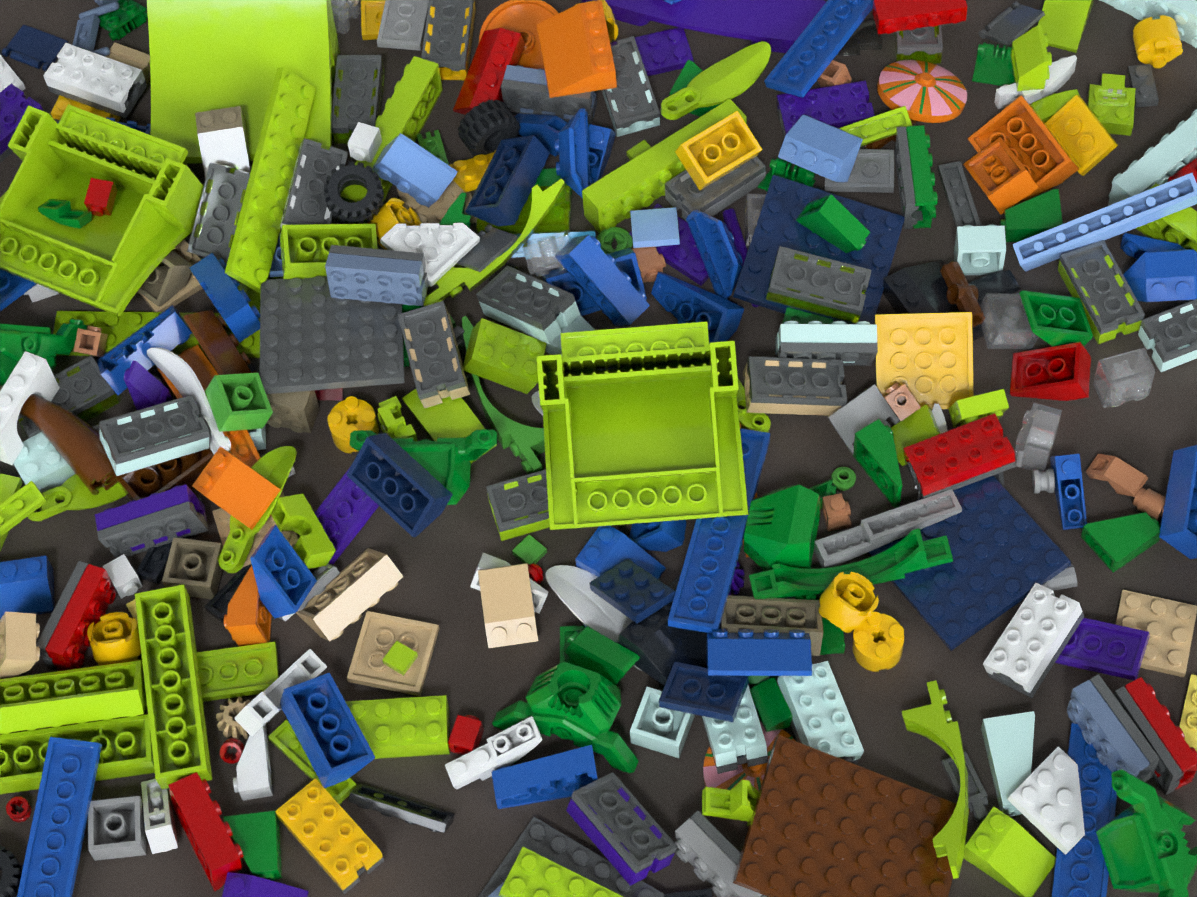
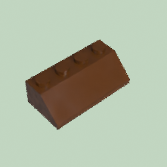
[183,310,257,375]
[114,447,214,501]

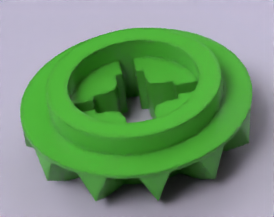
[597,227,633,254]

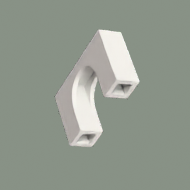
[0,351,59,465]

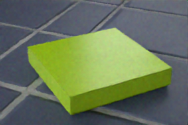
[891,404,940,466]

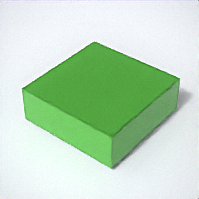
[512,535,547,565]

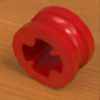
[220,738,245,764]
[6,797,32,822]

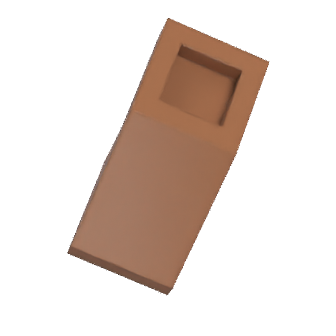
[1086,454,1148,497]

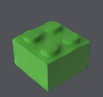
[205,373,273,432]

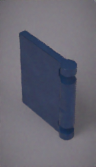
[2,24,68,72]

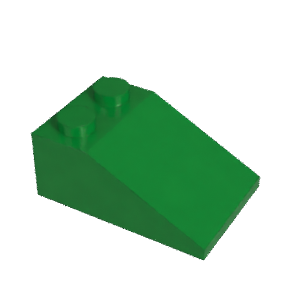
[1019,290,1093,347]
[853,419,902,508]

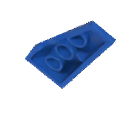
[651,272,744,344]
[629,520,686,552]

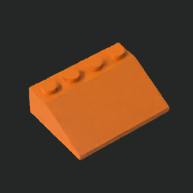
[537,0,617,98]
[968,95,1079,205]

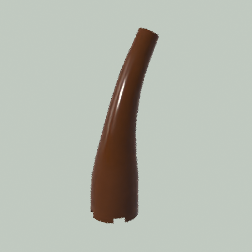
[0,385,118,495]

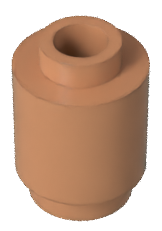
[1133,488,1166,521]

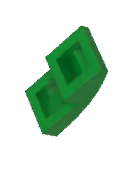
[38,199,92,229]

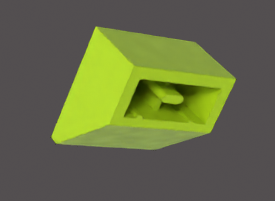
[1011,25,1052,91]

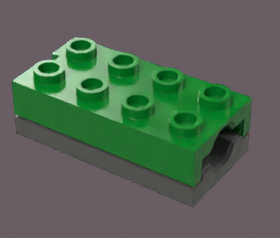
[894,125,938,229]

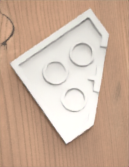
[380,223,480,287]
[1007,747,1085,855]

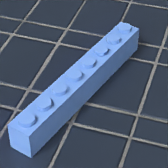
[1013,173,1197,272]

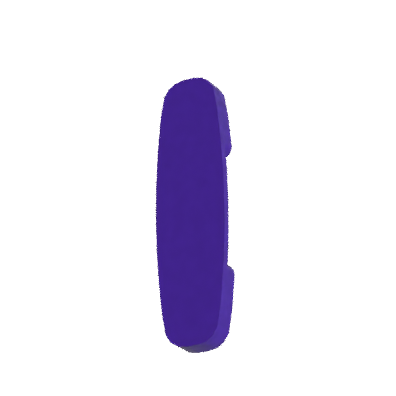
[581,0,826,53]

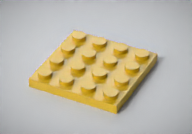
[875,312,974,410]

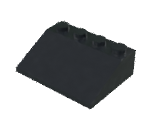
[882,260,994,342]
[618,576,707,686]

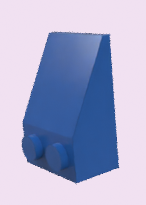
[250,525,317,618]
[575,526,666,580]

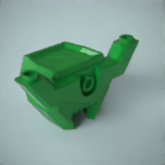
[0,319,90,386]
[350,429,497,506]
[744,478,837,600]
[492,662,639,773]
[1096,769,1197,897]

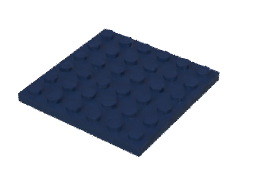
[733,175,905,325]
[867,476,1071,651]

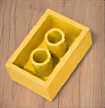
[675,111,762,190]

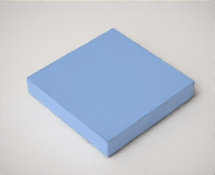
[630,207,680,248]

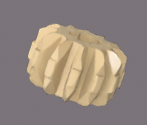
[216,697,251,739]

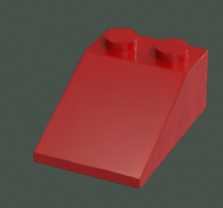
[1010,342,1091,401]

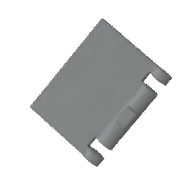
[827,384,900,455]

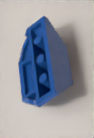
[555,108,591,199]
[686,210,743,299]
[1123,249,1197,302]

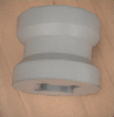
[1032,469,1055,494]

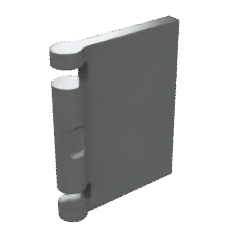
[978,1,1045,46]
[456,224,518,272]

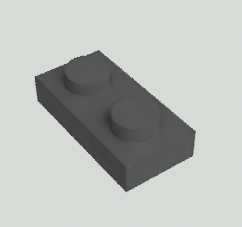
[1127,64,1159,108]

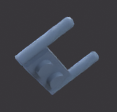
[73,1,120,56]

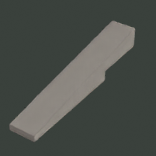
[814,489,962,568]

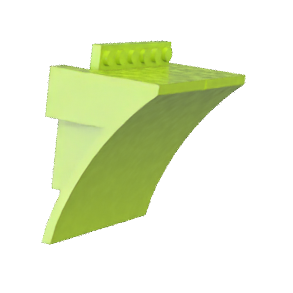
[147,0,340,164]
[0,104,206,317]
[536,322,748,530]

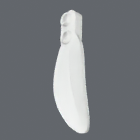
[147,347,231,454]
[546,565,642,671]

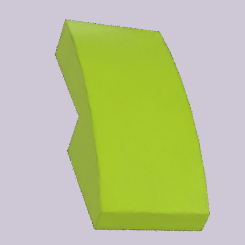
[1031,89,1080,123]

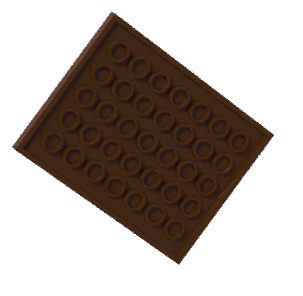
[733,735,970,897]

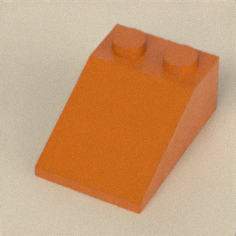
[963,137,1039,215]
[192,446,281,530]
[224,565,272,647]

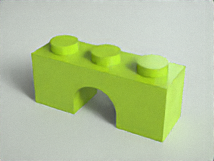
[271,494,336,569]

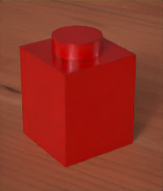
[84,178,118,216]
[448,715,484,755]

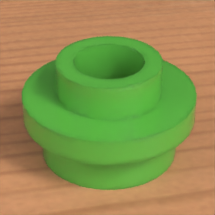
[831,467,856,491]

